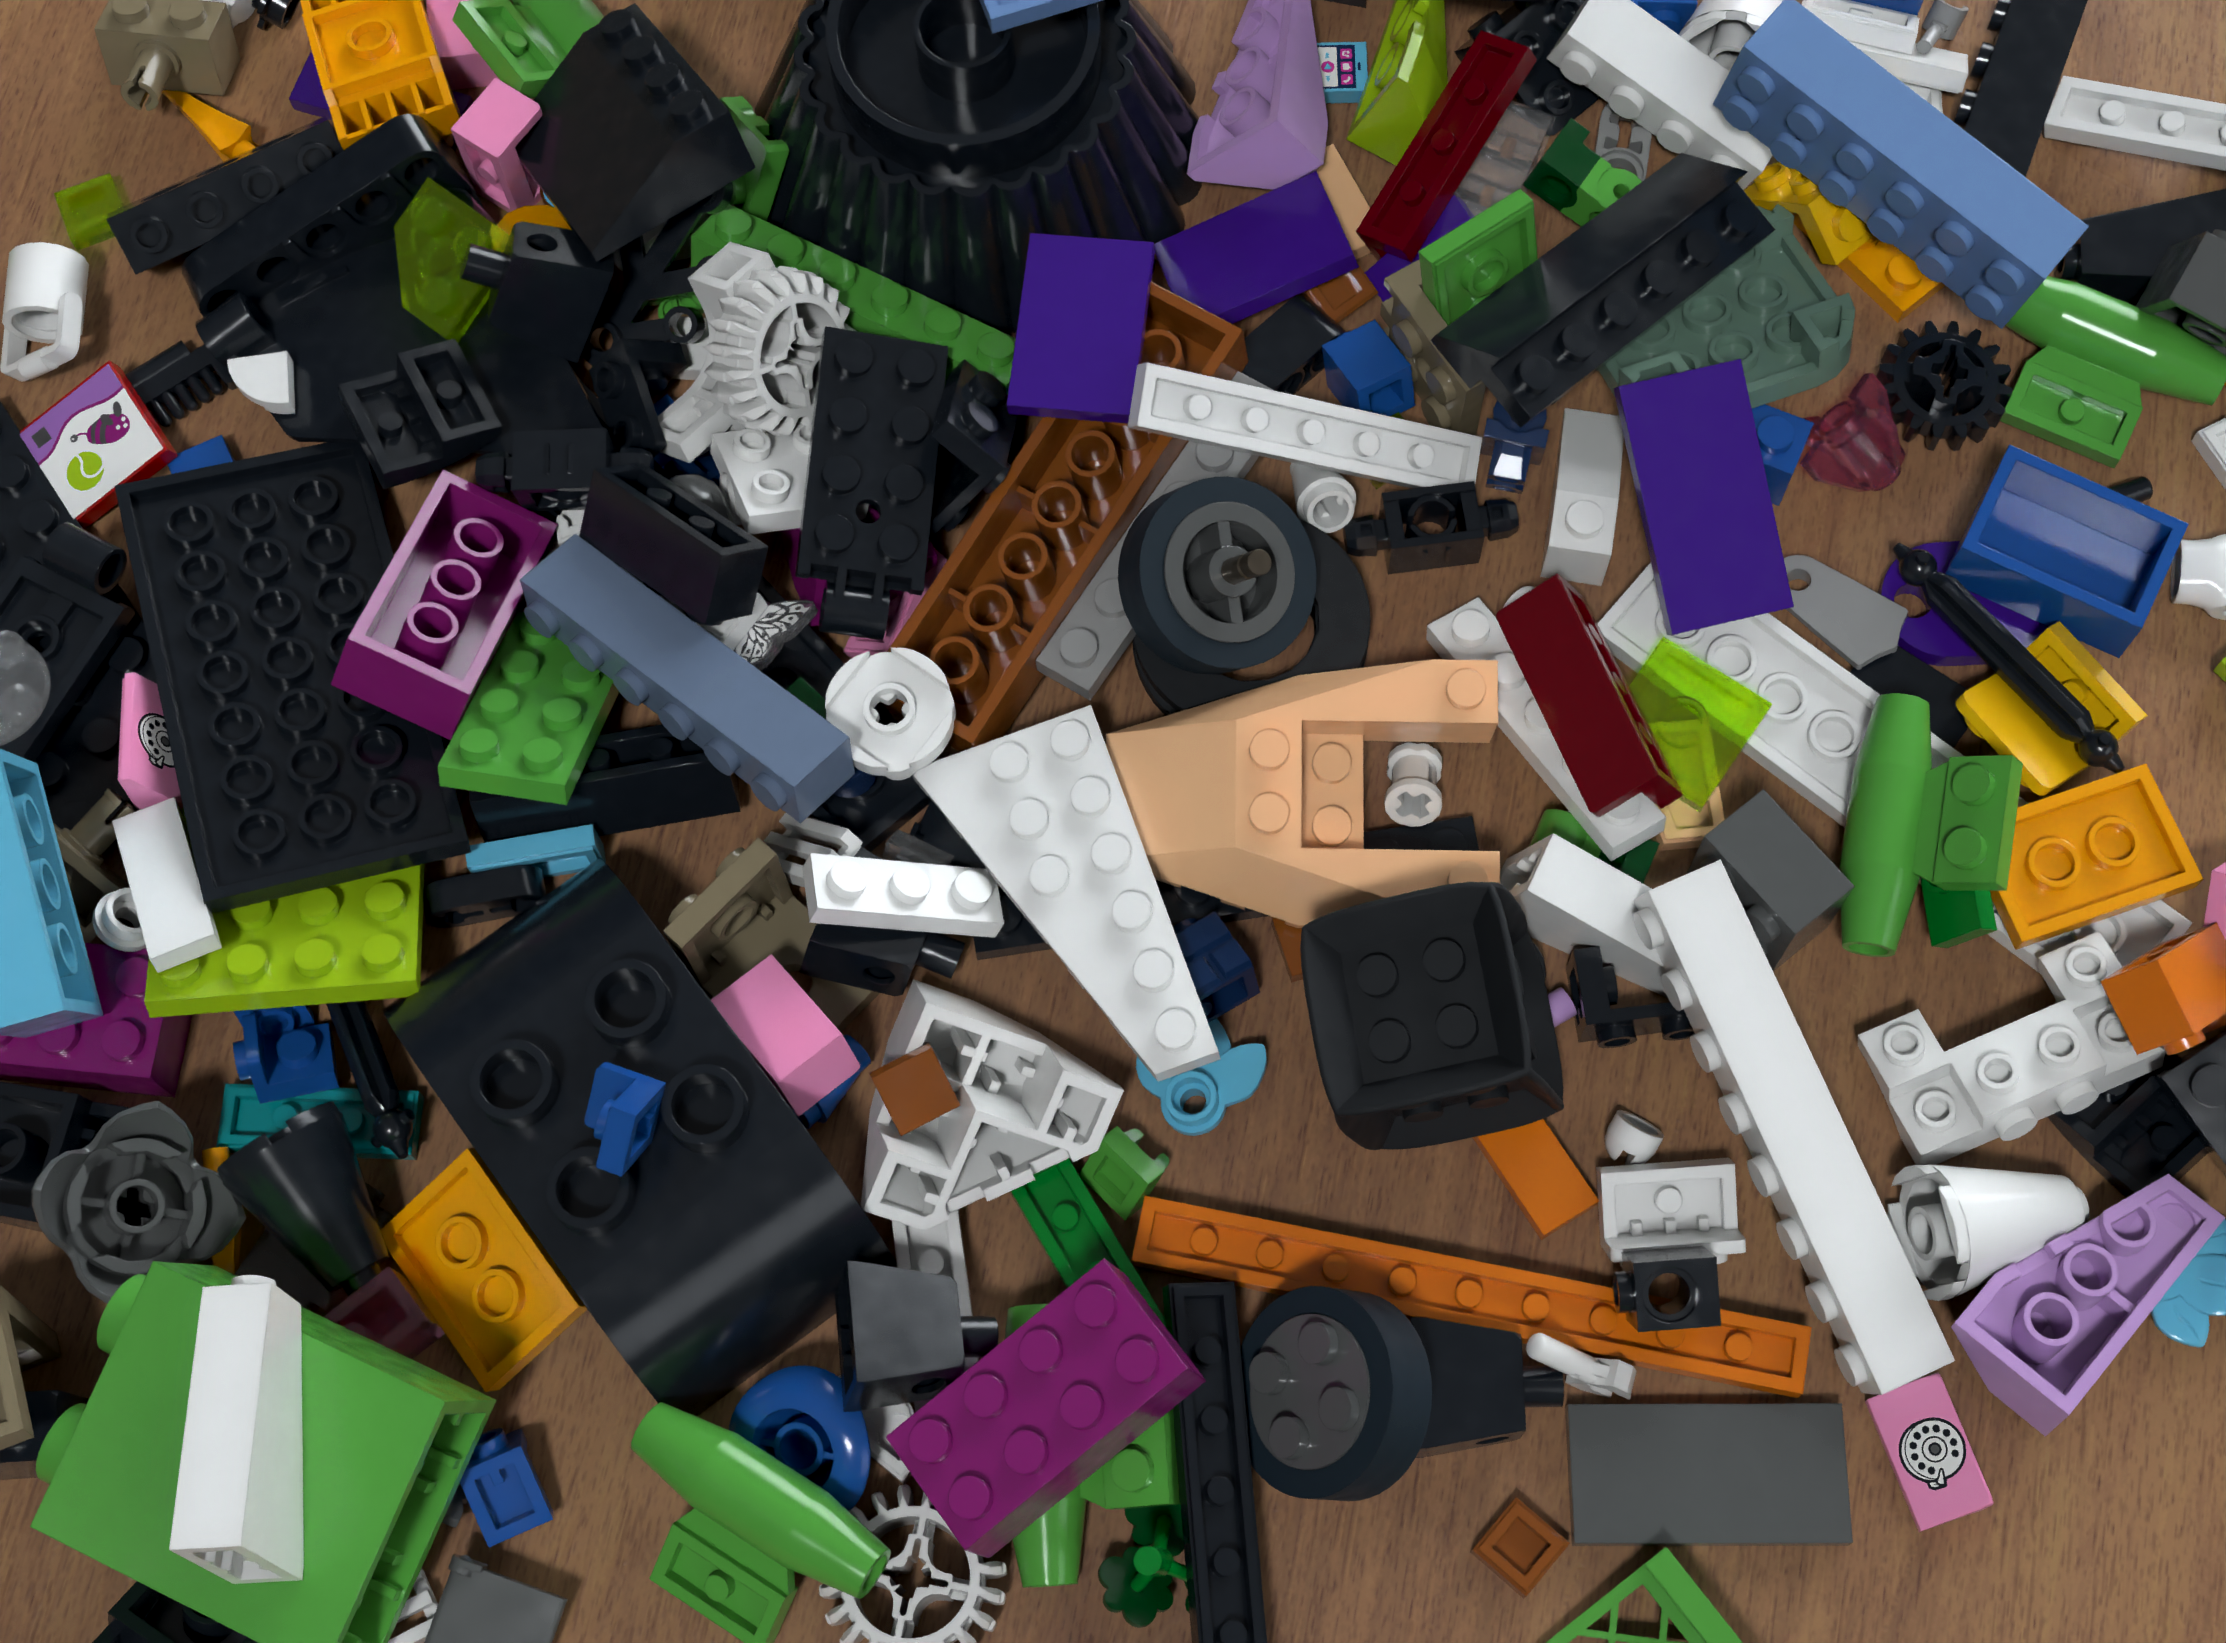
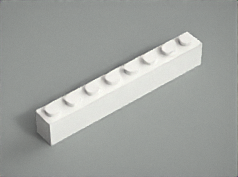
[1633,859,1955,1395]

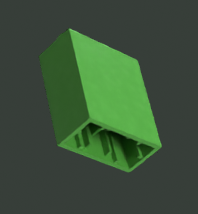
[30,1261,497,1643]

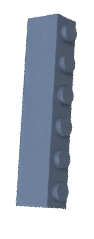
[520,534,855,824]

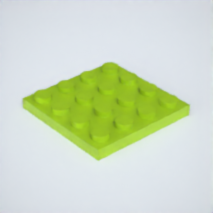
[144,808,425,1018]

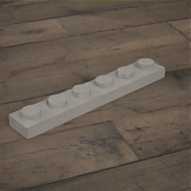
[1035,371,1275,701]

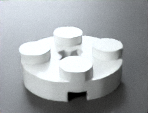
[825,647,956,780]

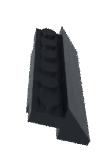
[1431,153,1775,428]

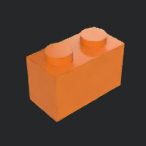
[2100,922,2226,1055]

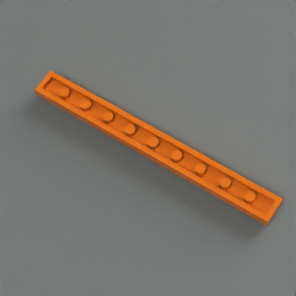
[1131,1196,1812,1398]

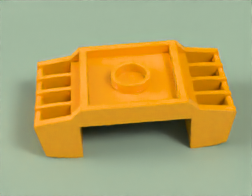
[300,0,461,150]

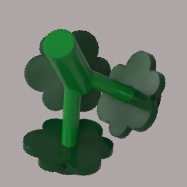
[1098,1494,1189,1628]

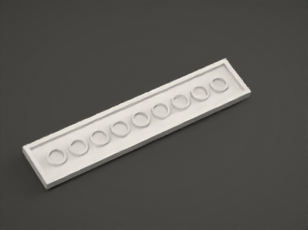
[1598,562,2192,974]

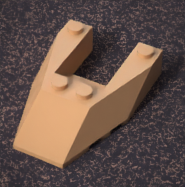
[1106,659,1500,928]

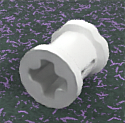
[1384,742,1443,827]

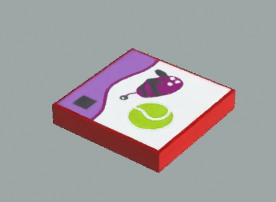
[19,360,178,530]

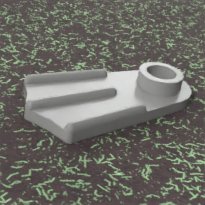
[1784,555,1908,670]

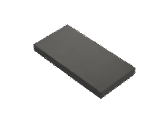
[1565,1403,1853,1546]

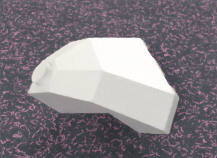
[861,979,1124,1231]

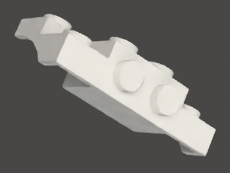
[1858,931,2165,1165]

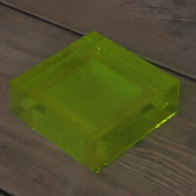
[54,173,124,251]

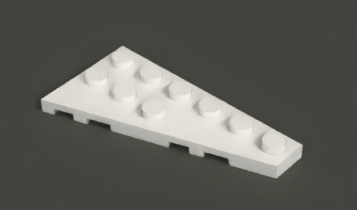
[912,705,1221,1082]

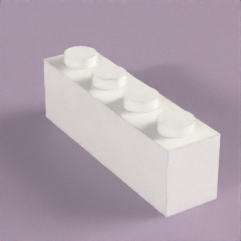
[1546,0,1773,190]

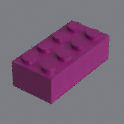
[331,470,558,740]
[0,943,192,1098]
[886,1258,1206,1558]

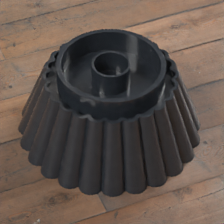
[755,0,1202,336]

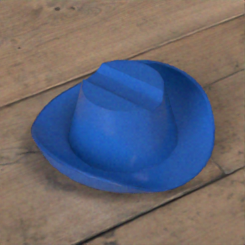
[729,1365,871,1511]

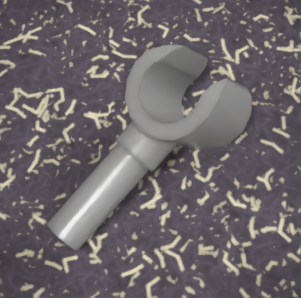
[1916,0,1969,54]

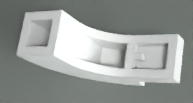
[658,242,775,463]

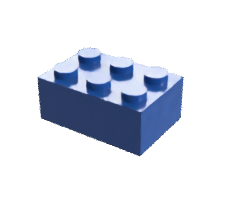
[1945,444,2189,658]

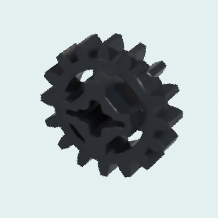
[1873,320,2013,451]

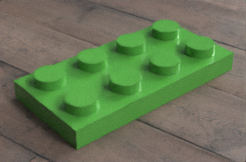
[437,611,619,805]

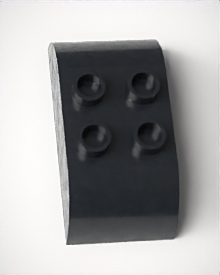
[382,858,898,1416]

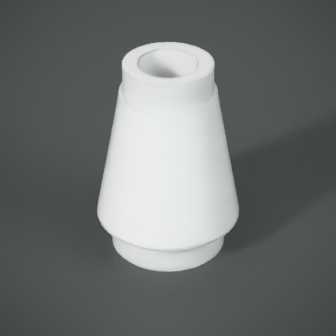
[1290,463,1356,533]

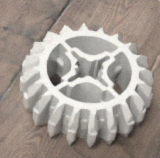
[703,266,856,436]
[819,1484,1007,1643]

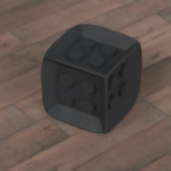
[1300,882,1564,1150]

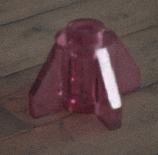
[1800,373,1906,492]

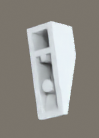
[1540,408,1624,586]

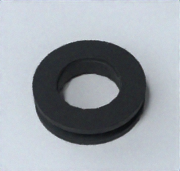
[1132,518,1371,716]

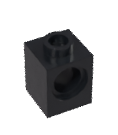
[1612,1246,1721,1332]

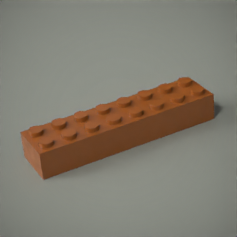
[880,282,1249,752]

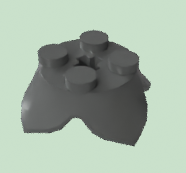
[31,1101,246,1304]

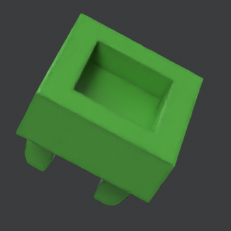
[1079,1126,1170,1221]

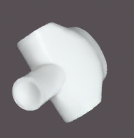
[2170,534,2226,620]

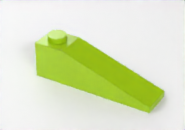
[1346,0,1448,166]

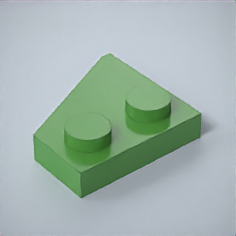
[720,96,789,222]

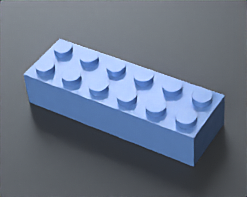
[1713,0,2089,329]

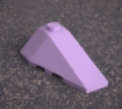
[1187,0,1328,190]
[1951,1174,2225,1436]

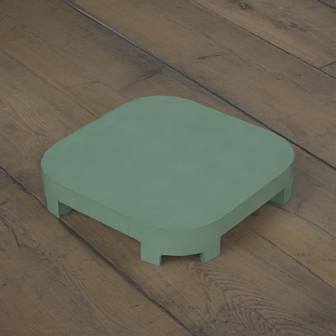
[1598,204,1855,409]

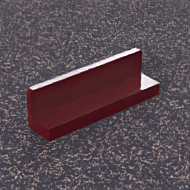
[1356,30,1537,262]
[1496,573,1683,817]

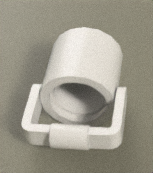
[0,242,89,382]

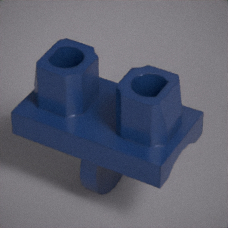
[1480,400,1549,494]

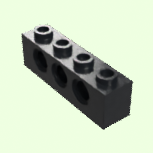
[106,116,343,275]

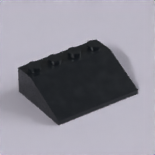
[515,3,756,262]

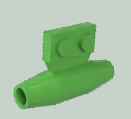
[452,0,604,98]
[2000,276,2226,468]
[1839,693,2023,957]
[1004,1304,1180,1588]
[631,1402,891,1643]

